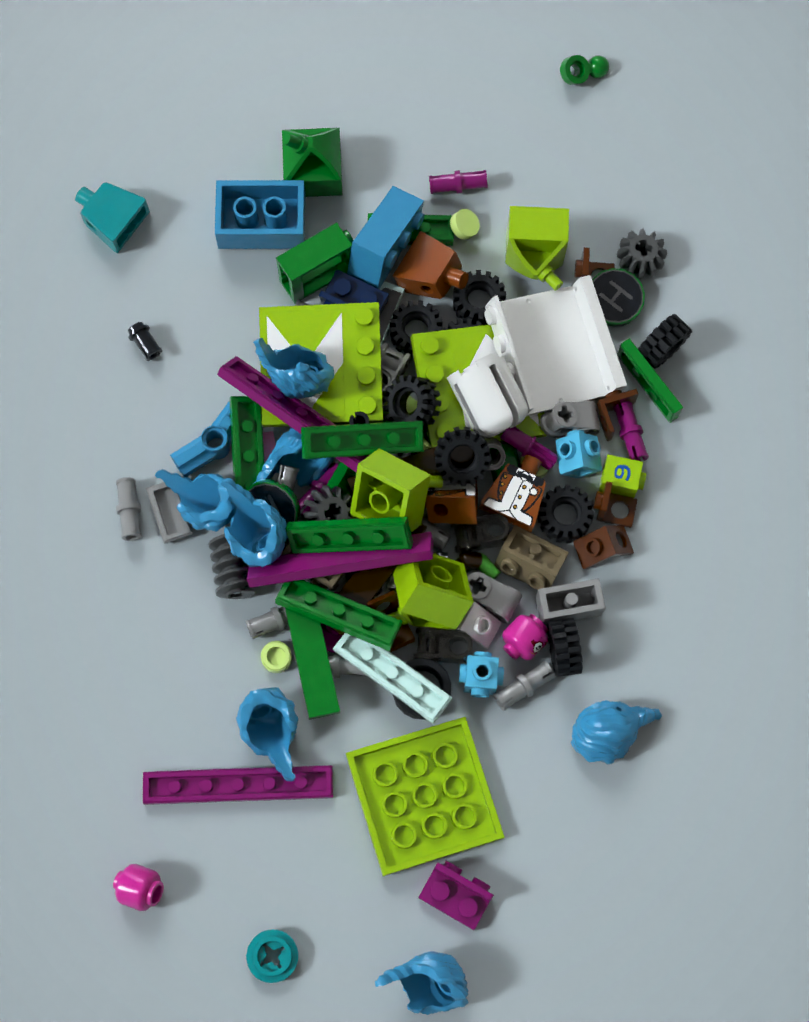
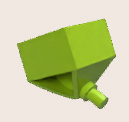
[505,206,569,291]
[350,448,443,532]
[387,553,474,629]

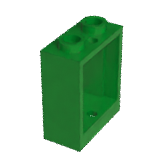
[276,222,354,304]

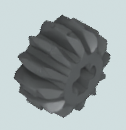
[617,228,667,280]
[302,485,354,521]

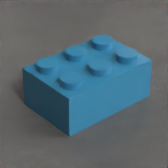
[215,180,306,249]

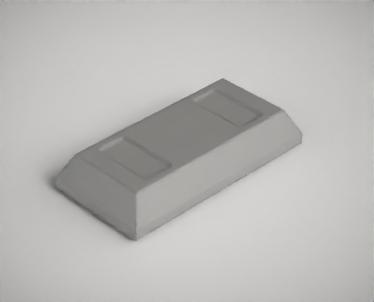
[146,482,193,544]

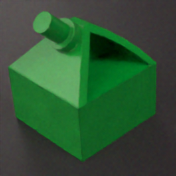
[282,127,343,197]

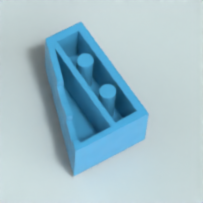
[347,186,425,289]

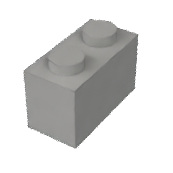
[535,578,606,626]

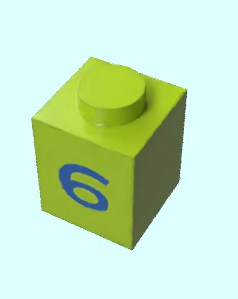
[598,454,646,498]

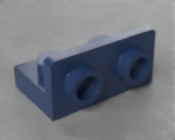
[319,269,390,315]

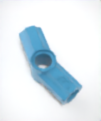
[170,402,232,477]

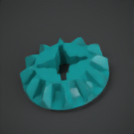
[246,929,299,983]

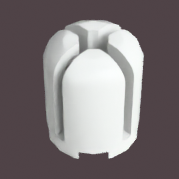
[447,351,529,438]

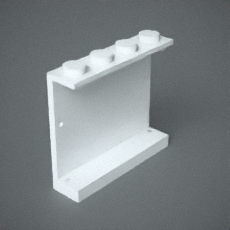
[484,275,627,416]

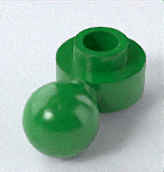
[560,55,609,85]

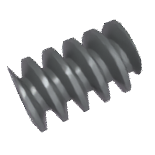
[208,534,255,599]

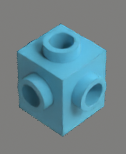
[555,430,602,479]
[459,651,504,698]

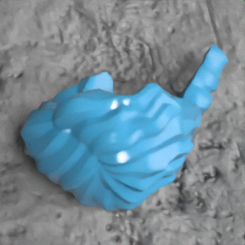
[253,338,334,399]
[253,428,335,487]
[155,469,236,532]
[221,478,288,567]
[236,687,298,781]
[571,700,662,765]
[375,951,469,1015]

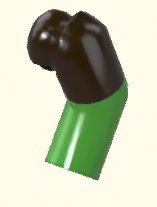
[455,551,501,580]

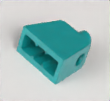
[75,182,150,254]

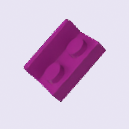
[418,861,494,931]

